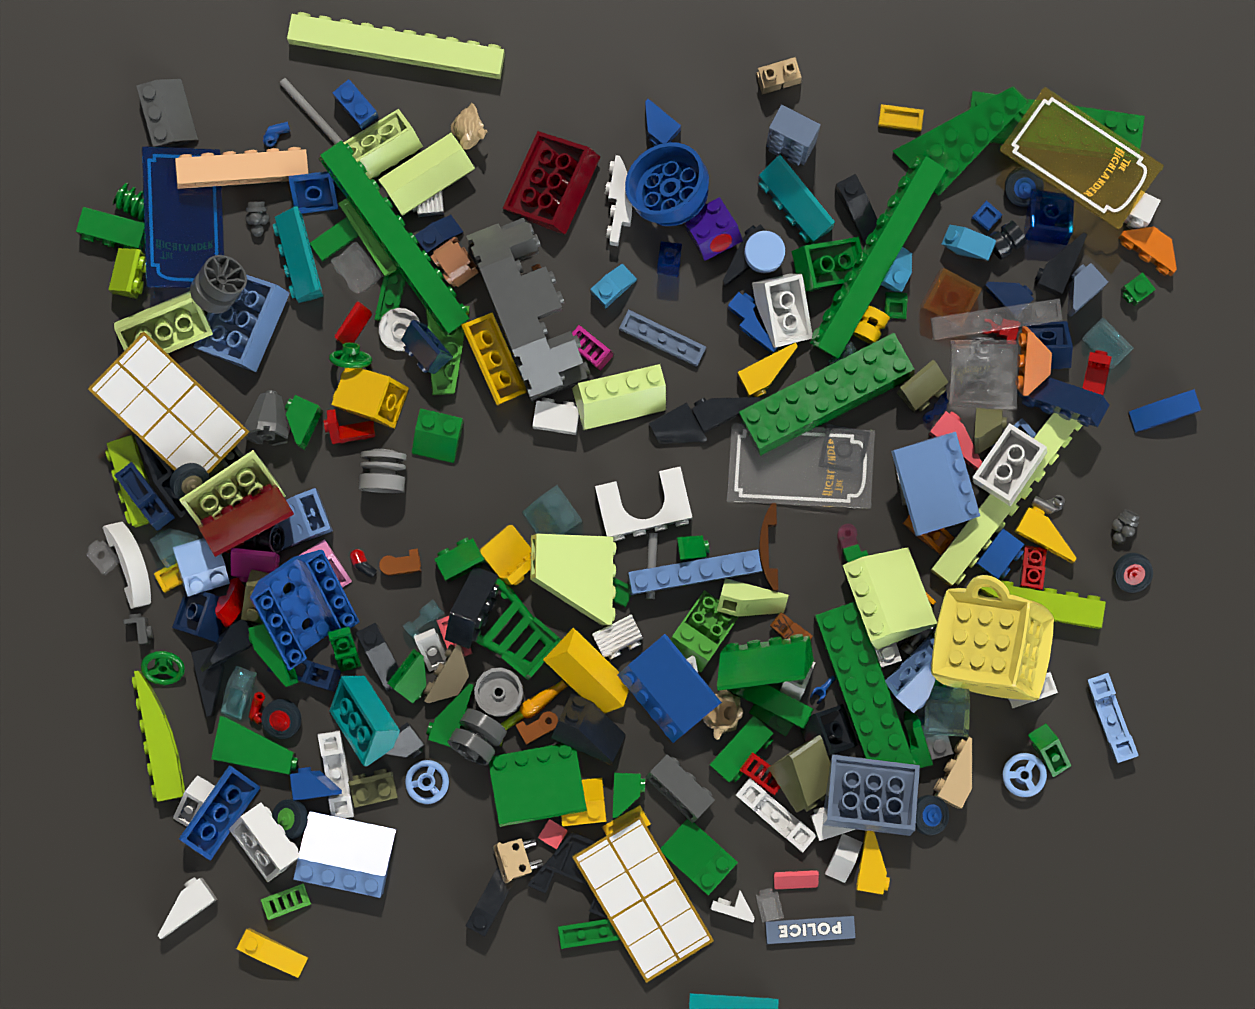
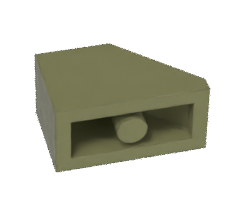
[974,408,1007,454]

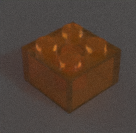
[920,268,982,327]

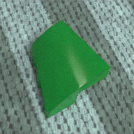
[904,711,933,768]

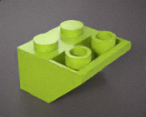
[108,248,149,299]

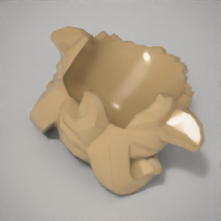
[451,103,487,150]
[703,690,743,740]

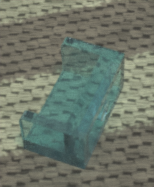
[1082,318,1134,369]

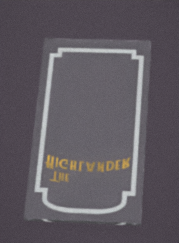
[726,423,876,509]

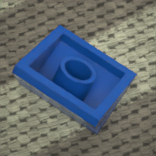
[289,171,338,213]

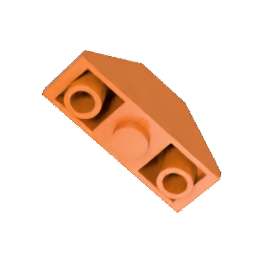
[1118,227,1177,276]
[1015,326,1052,396]

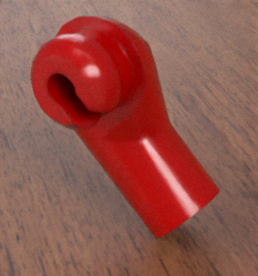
[249,692,265,724]

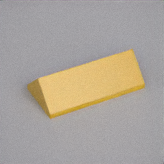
[461,313,527,405]
[543,628,629,714]

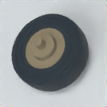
[170,463,210,499]

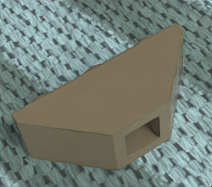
[423,644,469,703]

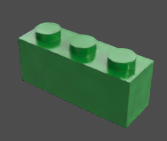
[76,207,149,251]
[710,716,773,782]

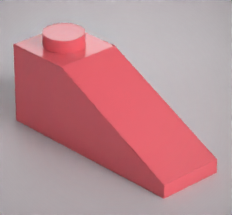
[929,411,982,471]

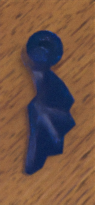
[923,391,949,423]

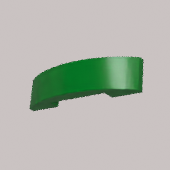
[728,684,814,729]

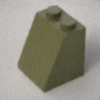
[768,735,830,812]

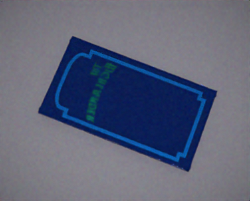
[142,146,224,288]

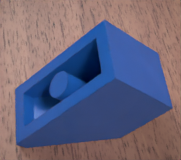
[645,99,681,146]
[290,767,342,800]

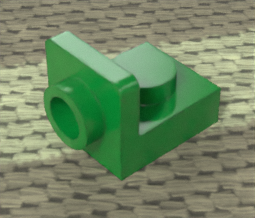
[1121,272,1156,306]

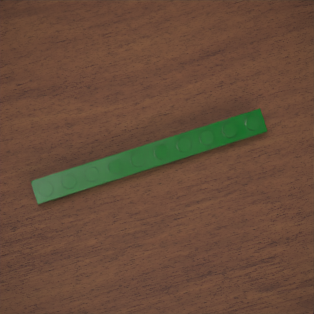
[318,140,470,336]
[810,154,946,359]

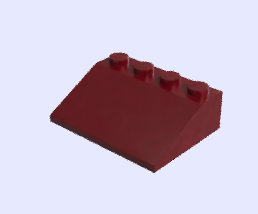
[502,131,600,234]
[198,484,294,557]

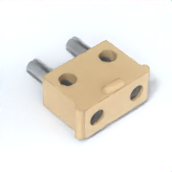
[493,838,543,883]

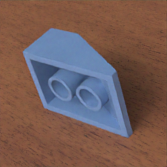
[885,635,935,713]

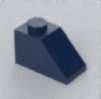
[414,215,464,257]
[983,282,1034,320]

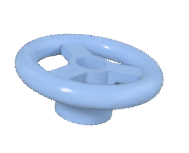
[1003,753,1047,797]
[405,760,449,804]

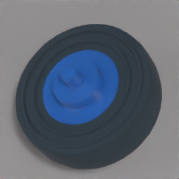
[1005,167,1044,207]
[915,795,949,835]

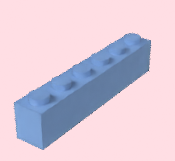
[627,549,762,595]

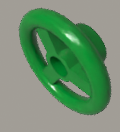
[329,343,373,368]
[141,651,185,685]

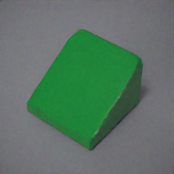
[885,292,908,319]

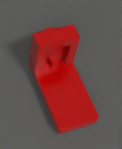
[1082,350,1112,395]
[323,409,375,444]

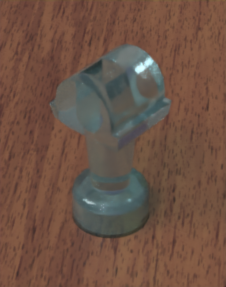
[403,600,444,639]

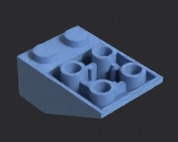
[276,488,333,551]

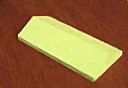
[378,133,475,216]

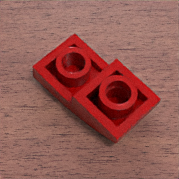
[1020,545,1047,590]
[215,578,245,627]

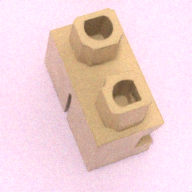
[756,57,802,95]

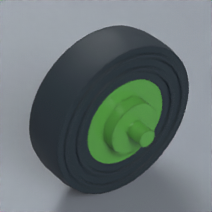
[272,799,308,839]

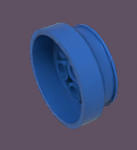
[625,142,709,226]

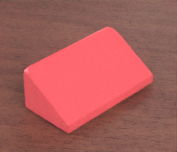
[773,870,819,889]

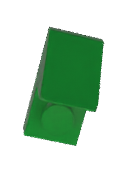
[749,704,793,737]

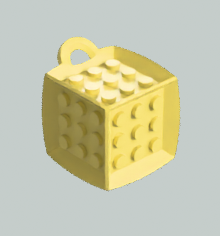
[931,575,1054,700]

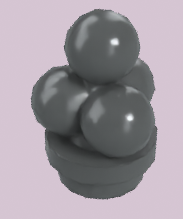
[245,202,270,237]
[1112,509,1140,545]

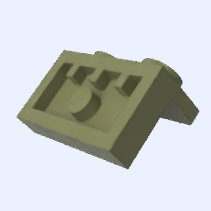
[348,769,398,808]

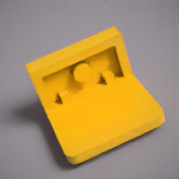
[480,525,531,585]

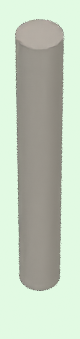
[646,533,658,599]

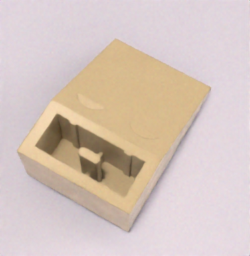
[933,737,972,809]

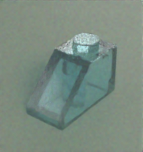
[150,529,200,568]
[220,666,257,720]

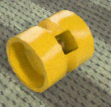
[853,306,890,344]

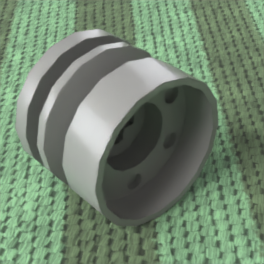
[359,449,407,493]

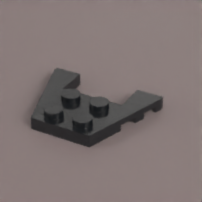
[528,832,608,918]

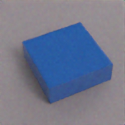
[972,201,1003,232]

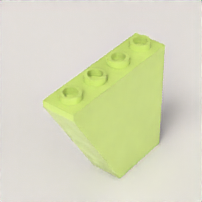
[530,534,616,626]

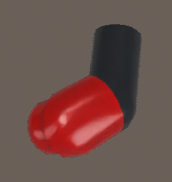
[350,549,377,578]

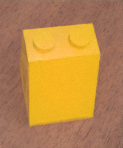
[331,368,409,429]

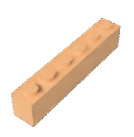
[175,147,308,189]

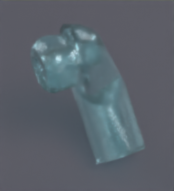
[828,341,857,365]

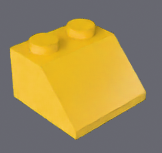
[561,778,607,826]

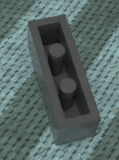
[645,754,715,823]

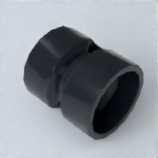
[988,220,1027,260]
[244,525,285,553]

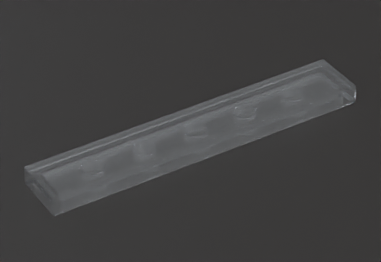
[931,299,1062,340]

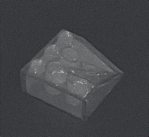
[949,340,1018,409]

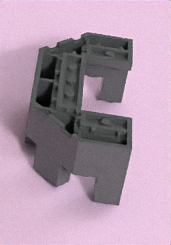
[466,218,591,403]

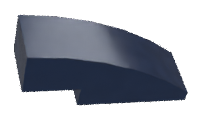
[114,462,175,531]
[267,660,341,692]

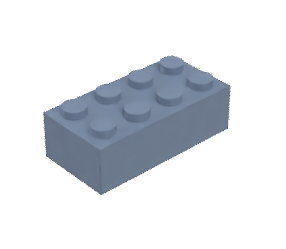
[766,104,821,166]

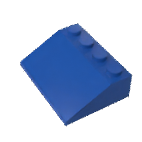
[617,634,722,743]

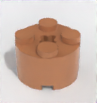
[431,237,480,287]

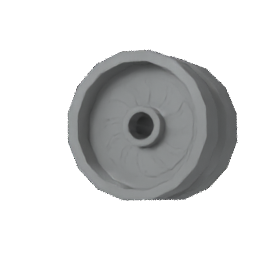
[474,668,524,717]

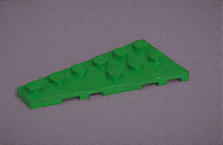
[893,86,1029,196]

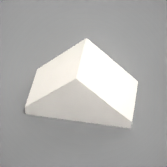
[825,834,863,883]

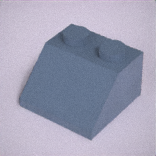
[1067,263,1108,317]

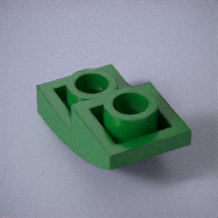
[328,627,362,672]

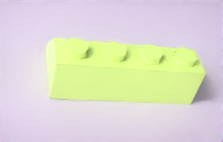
[343,109,423,179]
[114,291,213,354]
[572,364,666,430]

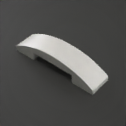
[103,522,151,609]
[318,731,354,818]
[736,778,817,852]

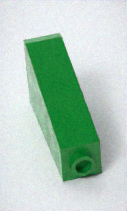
[211,716,298,774]

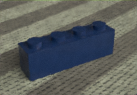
[1017,377,1109,428]

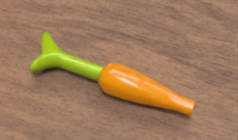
[499,680,568,746]

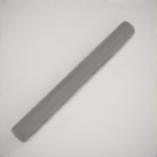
[279,78,343,144]

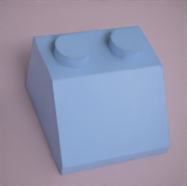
[173,538,230,596]

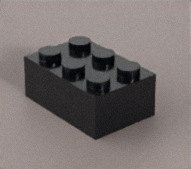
[445,566,500,649]

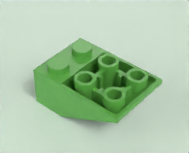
[670,590,739,672]

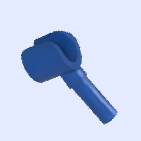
[810,675,836,704]

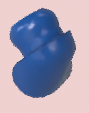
[263,121,290,147]

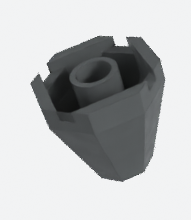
[244,390,289,446]

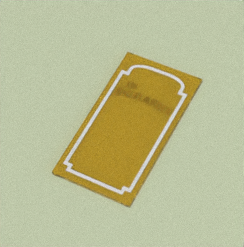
[999,87,1164,230]

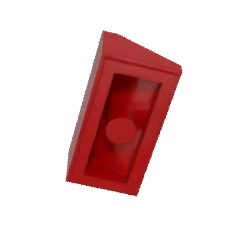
[334,302,372,345]

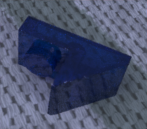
[657,241,682,277]

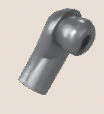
[1031,495,1065,514]

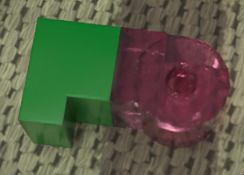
[837,524,869,563]

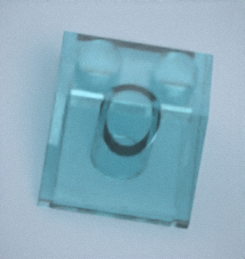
[522,485,583,535]
[922,686,970,737]

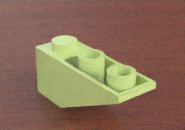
[717,578,789,616]

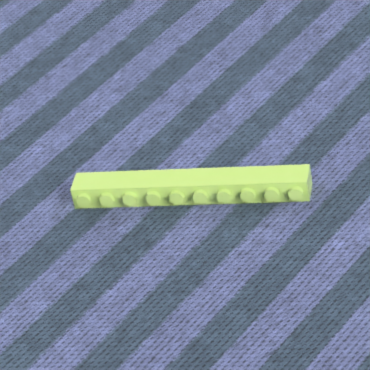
[287,12,505,79]
[930,413,1083,587]

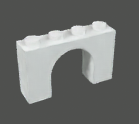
[595,467,692,542]

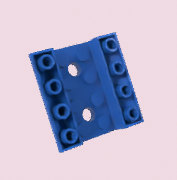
[250,550,360,671]

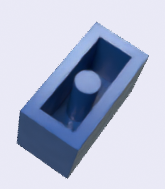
[333,79,379,131]
[975,529,1024,579]

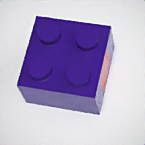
[684,197,743,261]

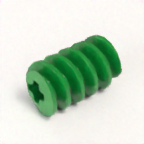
[113,182,162,226]

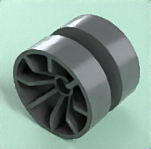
[190,255,247,314]
[448,709,507,766]

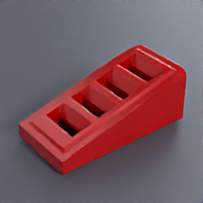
[740,752,780,796]

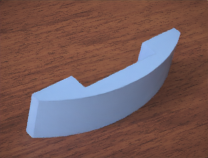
[1087,673,1139,763]

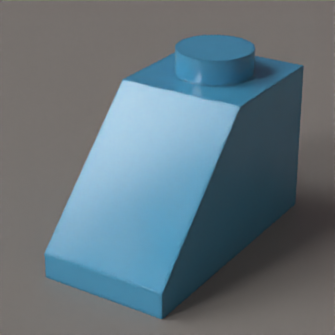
[942,225,996,260]
[881,247,912,292]
[590,264,637,309]

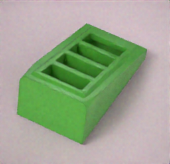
[261,883,311,920]

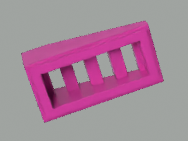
[572,325,614,371]

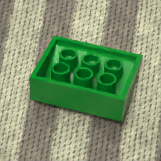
[717,634,814,691]
[489,743,587,827]

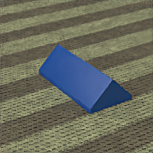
[179,765,260,860]

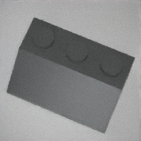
[136,79,199,152]

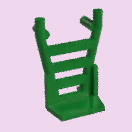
[476,578,562,680]

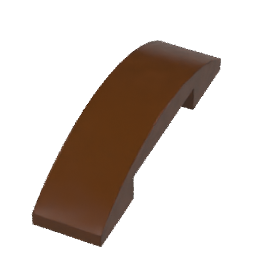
[759,503,778,592]

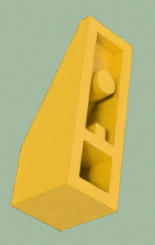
[737,343,798,397]
[1014,507,1076,563]
[856,830,890,894]
[236,928,308,978]

